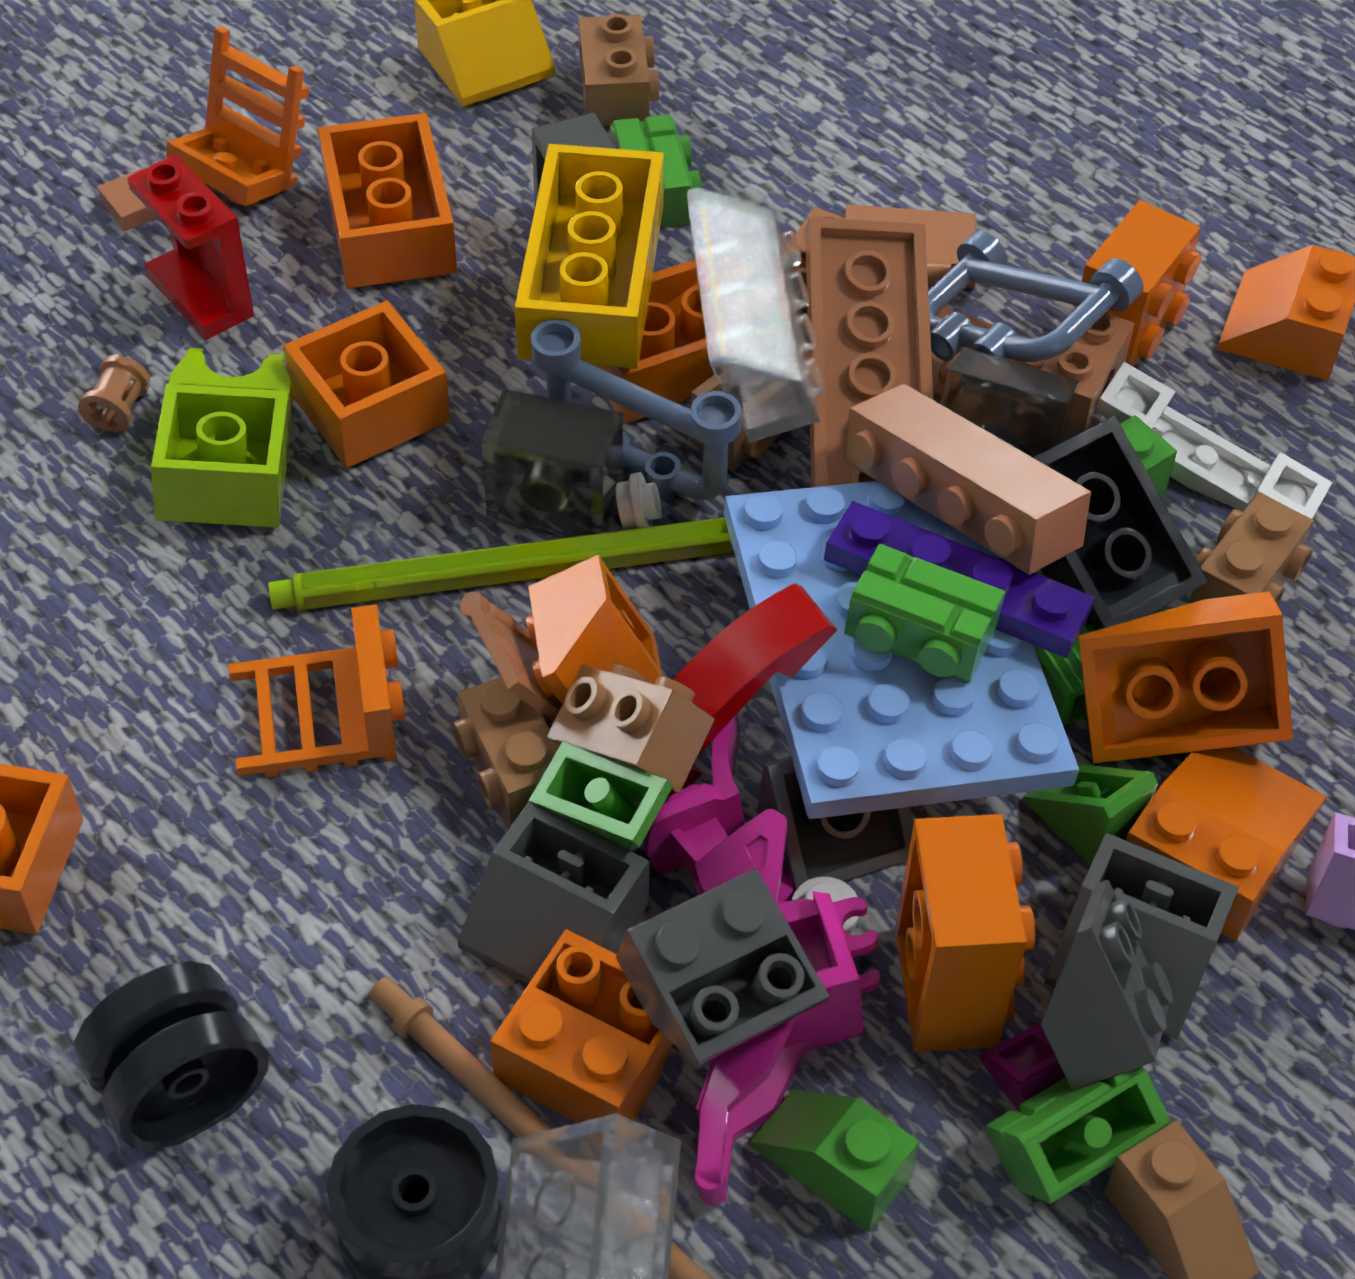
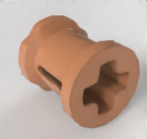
[78,354,150,433]

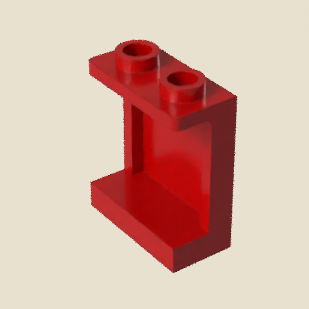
[127,154,254,340]

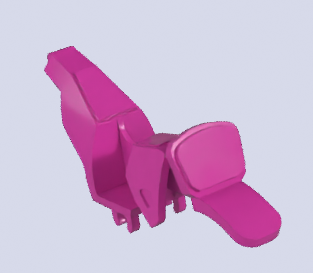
[643,714,881,1206]

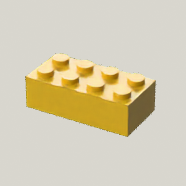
[515,144,664,369]

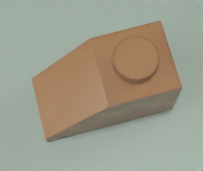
[1104,1120,1259,1279]

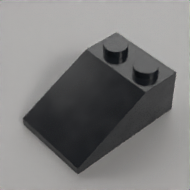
[1033,416,1208,631]

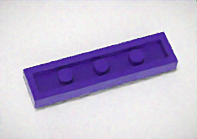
[823,501,1095,658]

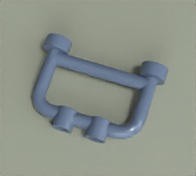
[928,231,1143,373]
[531,319,741,500]

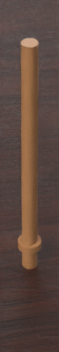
[369,976,712,1279]

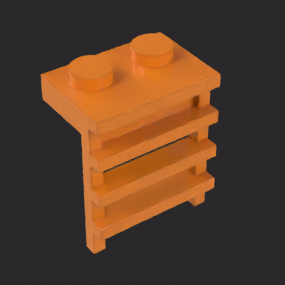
[166,26,309,206]
[228,604,406,778]

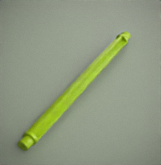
[268,517,734,611]

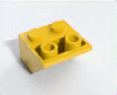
[414,0,556,107]

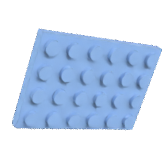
[723,481,1079,819]

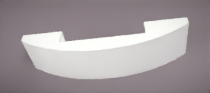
[1096,362,1332,519]

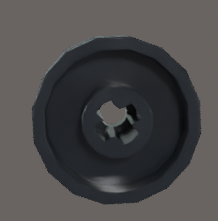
[74,961,269,1150]
[327,1104,503,1279]

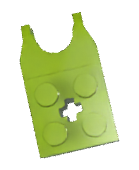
[151,348,292,527]

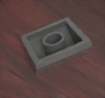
[757,756,914,892]

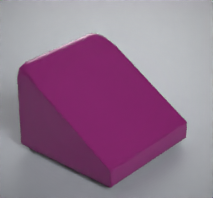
[979,1024,1066,1112]

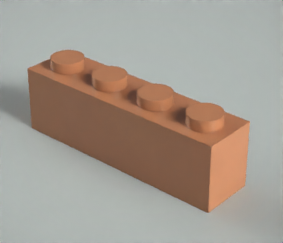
[846,383,1091,575]

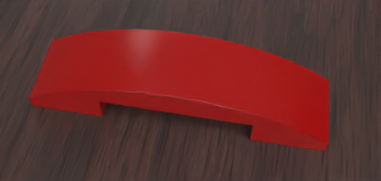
[667,583,837,797]

